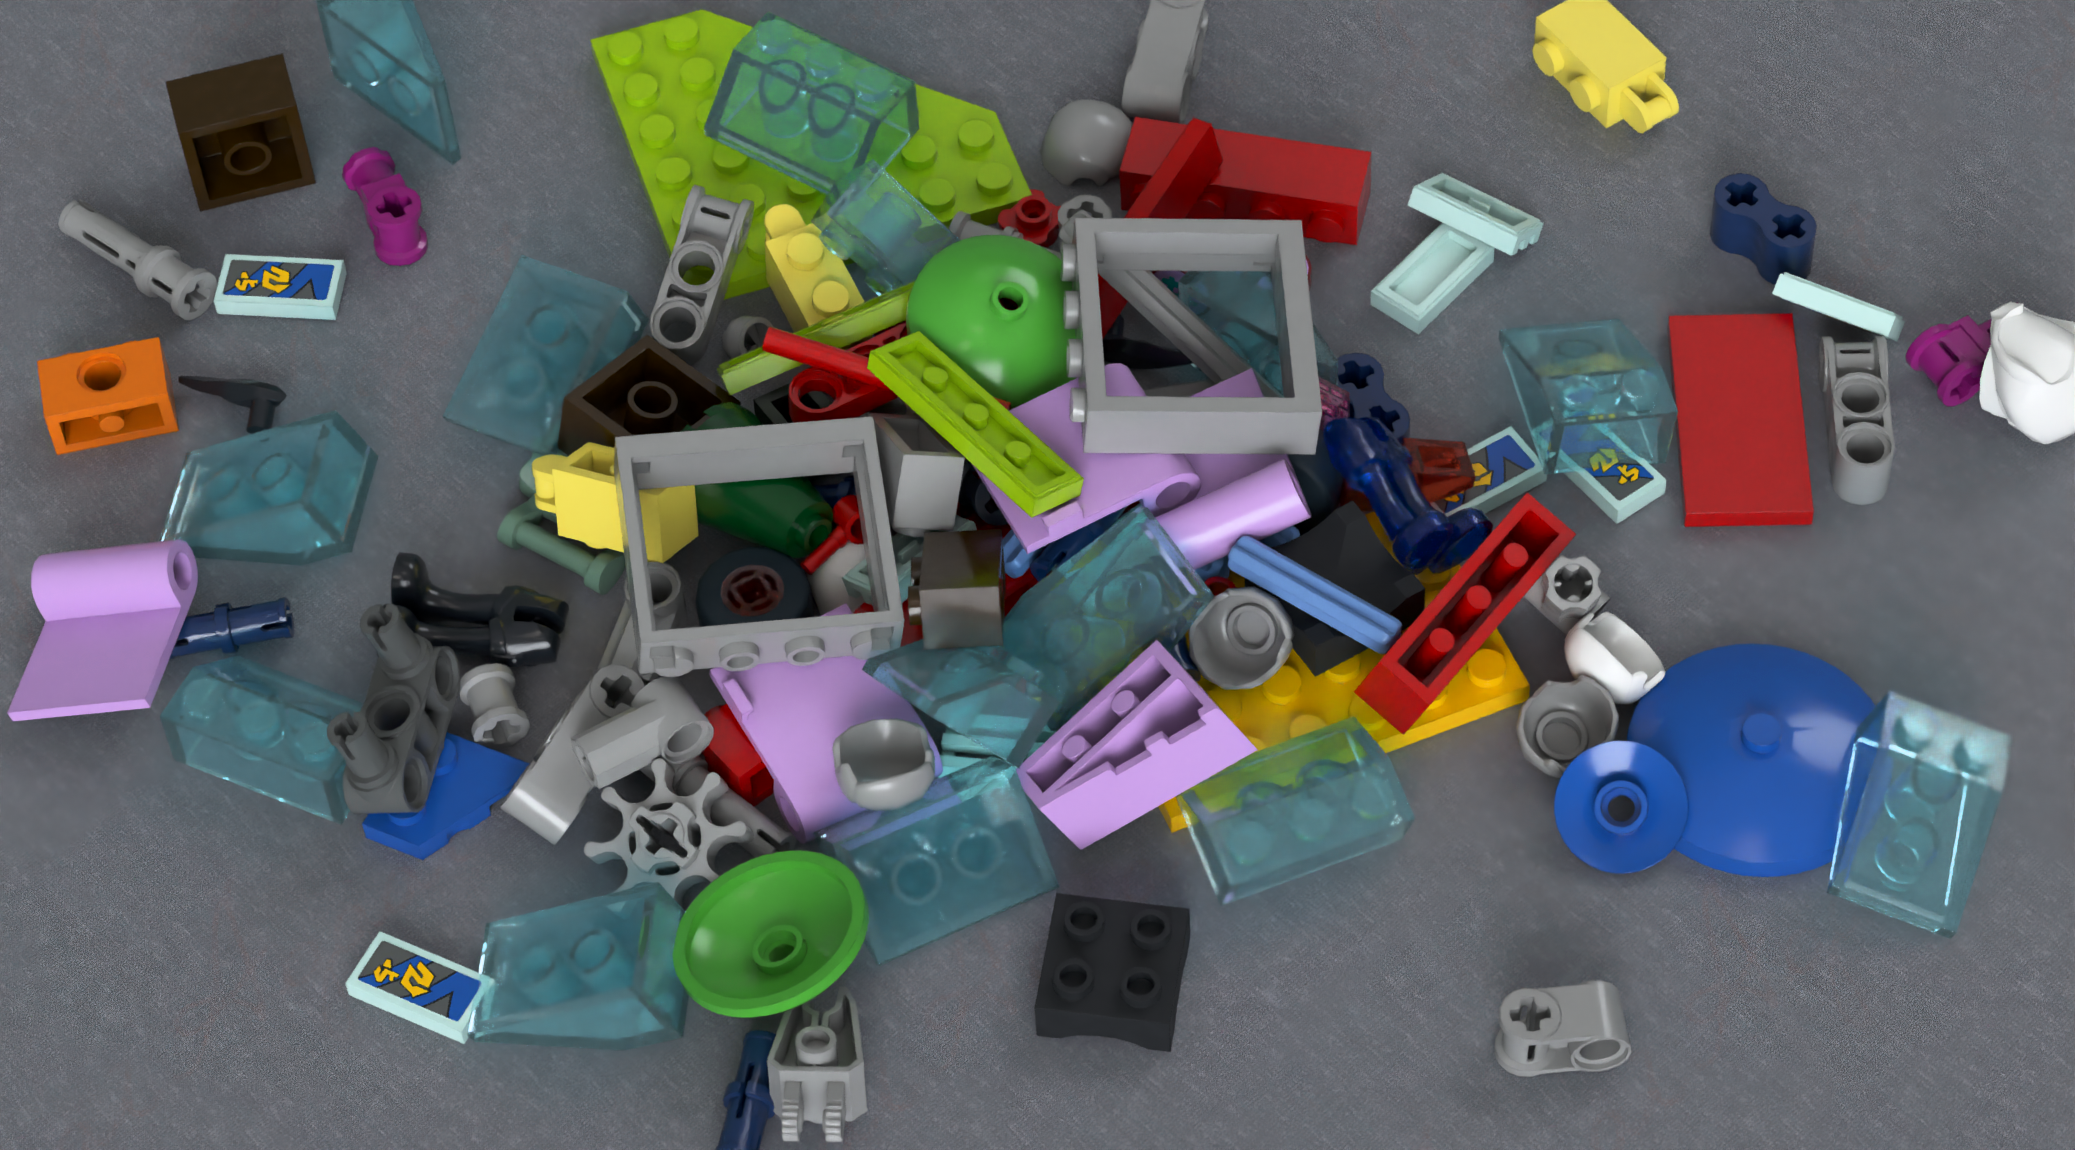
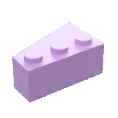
[1011,640,1258,850]

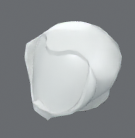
[1979,302,2075,444]

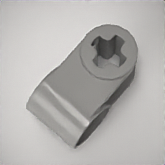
[1494,981,1632,1077]

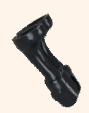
[377,552,569,667]

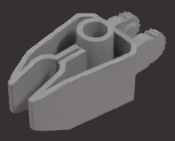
[767,987,867,1142]

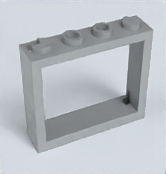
[1060,218,1322,455]
[614,416,904,677]

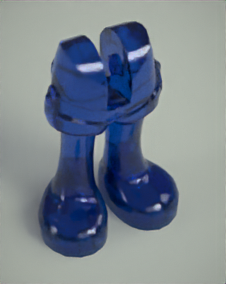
[1323,417,1493,575]

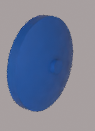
[1627,644,1892,877]

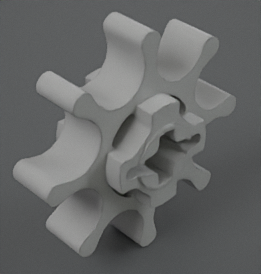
[584,758,754,927]

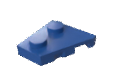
[362,732,530,860]

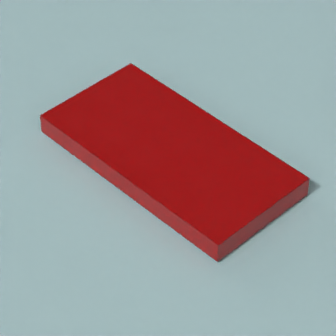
[1667,313,1814,527]

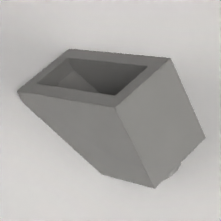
[867,413,965,537]

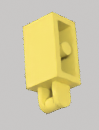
[1533,0,1679,133]
[764,204,872,350]
[532,442,699,563]

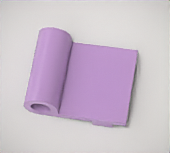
[971,363,1201,554]
[1142,368,1311,581]
[7,539,198,722]
[710,603,943,844]

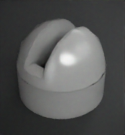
[722,315,774,359]

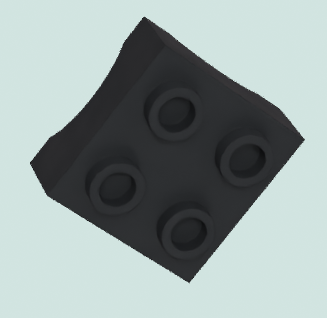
[1245,501,1425,677]
[1034,893,1190,1052]

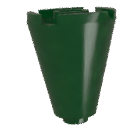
[681,402,833,558]

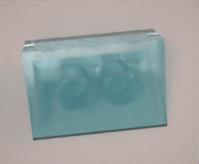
[704,11,920,207]
[159,655,364,825]
[1175,716,1415,906]
[813,755,1059,966]

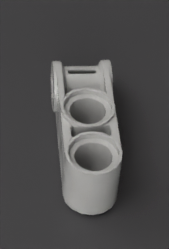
[1122,0,1208,124]
[649,185,754,365]
[1818,336,1895,505]
[500,664,645,845]

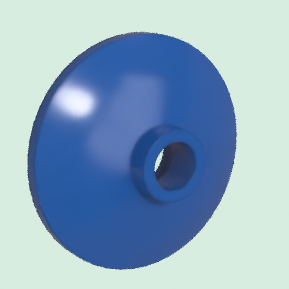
[1554,740,1688,874]

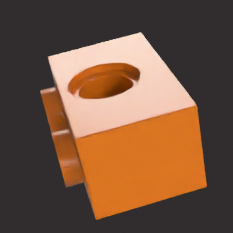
[37,337,179,455]

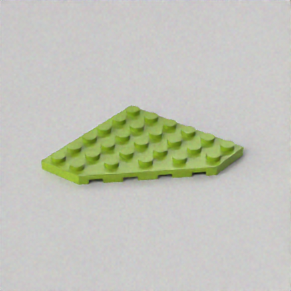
[590,9,1032,300]

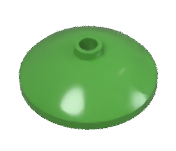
[906,235,1076,410]
[672,850,869,1018]

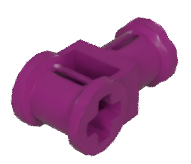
[342,147,428,266]
[1905,315,1992,407]

